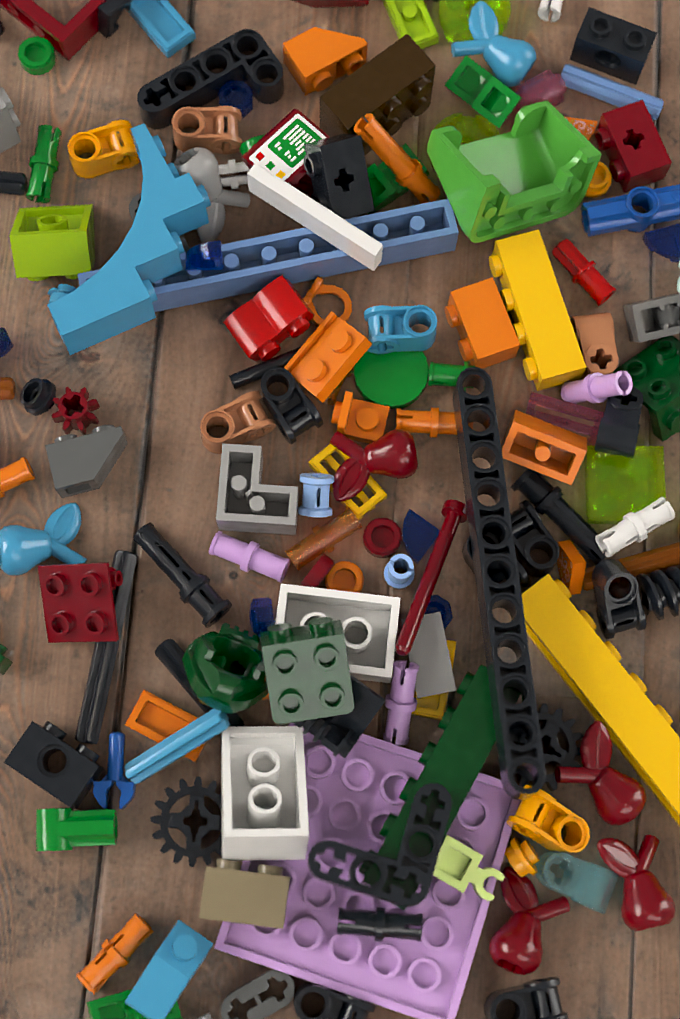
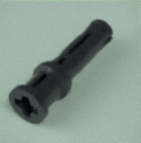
[510,469,606,565]
[133,523,232,628]

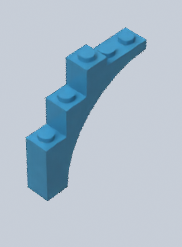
[47,123,211,355]

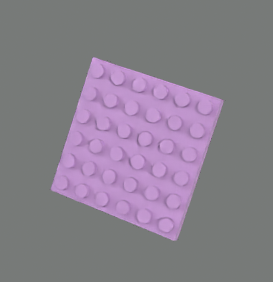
[214,723,520,1019]

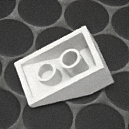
[221,726,309,861]

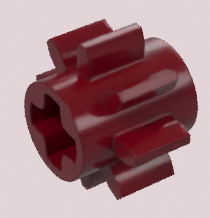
[51,387,100,435]

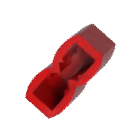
[223,275,315,362]

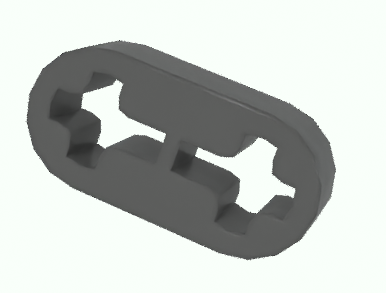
[221,969,295,1019]

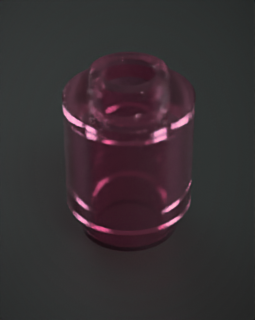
[514,69,567,113]

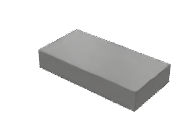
[401,612,457,698]

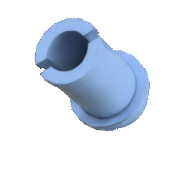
[384,554,415,589]

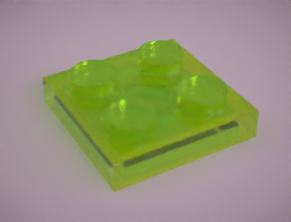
[585,446,666,524]

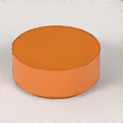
[325,561,364,593]

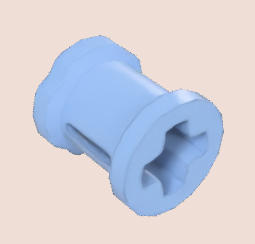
[298,473,334,517]

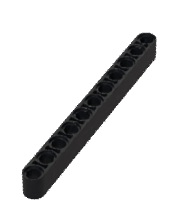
[452,367,546,800]

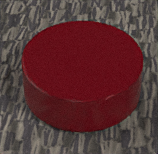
[363,518,402,558]
[300,553,335,588]

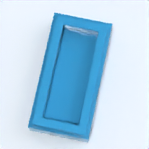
[126,0,196,58]

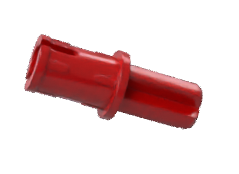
[552,239,616,306]

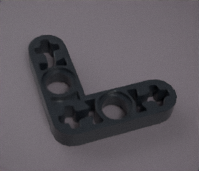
[307,783,452,907]

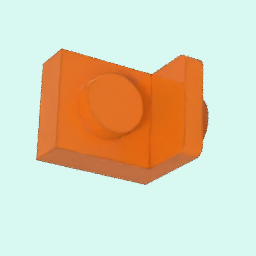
[331,391,390,444]

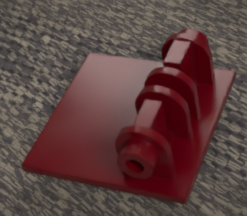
[38,562,123,643]

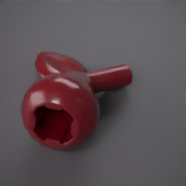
[329,429,418,502]
[555,720,646,826]
[597,834,676,932]
[489,867,570,975]

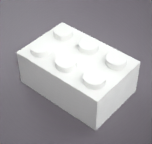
[275,584,401,683]

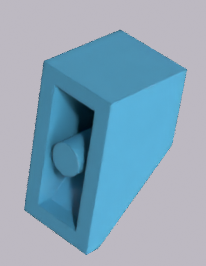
[125,920,213,1019]

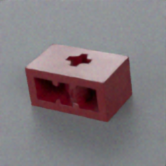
[595,100,672,193]

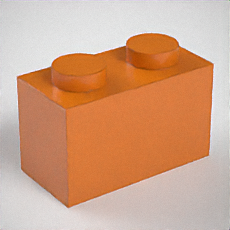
[444,277,520,369]
[501,410,587,486]

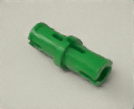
[26,125,62,203]

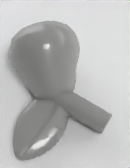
[174,147,250,245]

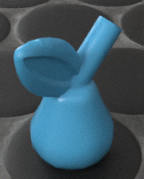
[451,0,536,87]
[0,503,87,576]

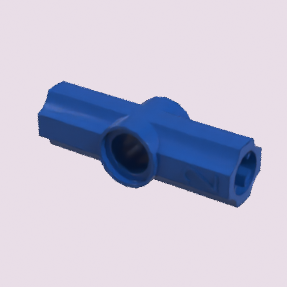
[581,184,680,237]

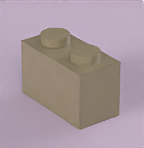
[199,859,291,929]

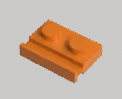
[284,311,372,403]

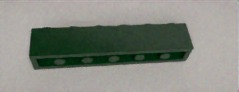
[358,664,521,910]

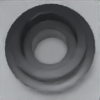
[20,378,56,416]

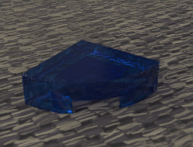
[642,223,680,263]
[185,241,224,271]
[402,509,440,564]

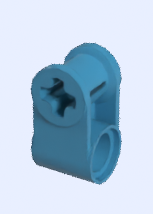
[364,305,437,354]

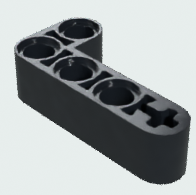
[137,29,284,130]

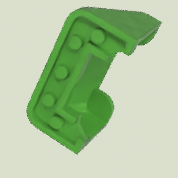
[427,100,602,243]

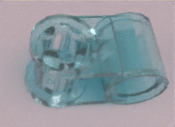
[535,852,619,914]

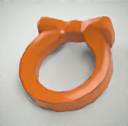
[303,276,352,327]

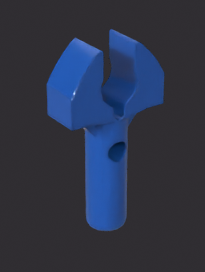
[93,732,136,810]

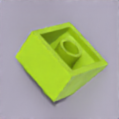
[9,204,95,281]

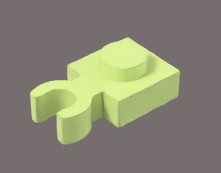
[433,835,505,901]

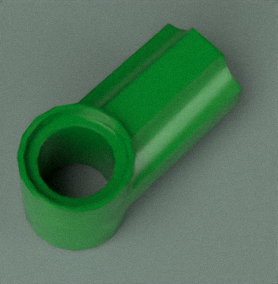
[36,808,118,851]

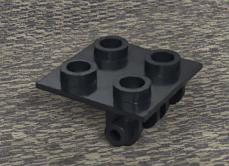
[292,675,386,758]

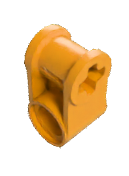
[67,120,140,179]
[506,785,590,853]

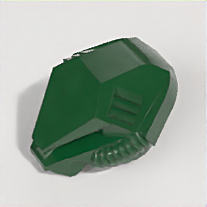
[182,623,268,714]

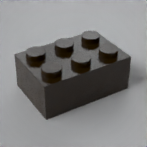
[320,33,436,155]

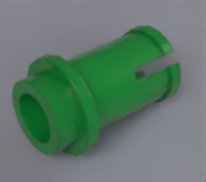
[428,361,475,391]

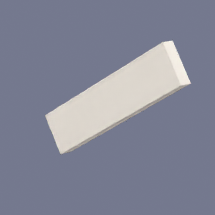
[247,164,383,271]

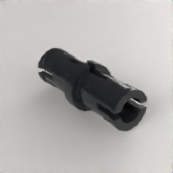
[337,907,423,942]

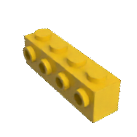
[489,229,586,391]

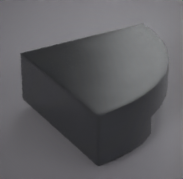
[98,0,132,38]

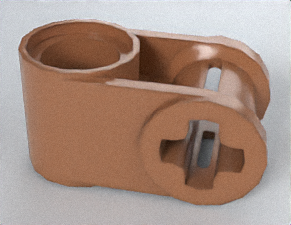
[172,106,243,154]
[570,312,619,380]
[200,391,276,454]

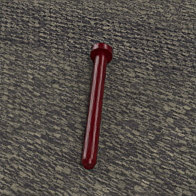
[395,499,468,656]

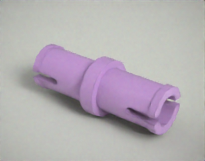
[561,371,633,405]
[209,531,290,583]
[383,660,419,745]

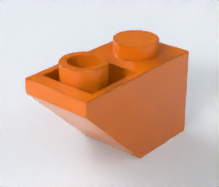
[283,27,368,96]

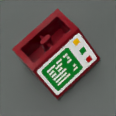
[241,109,337,216]

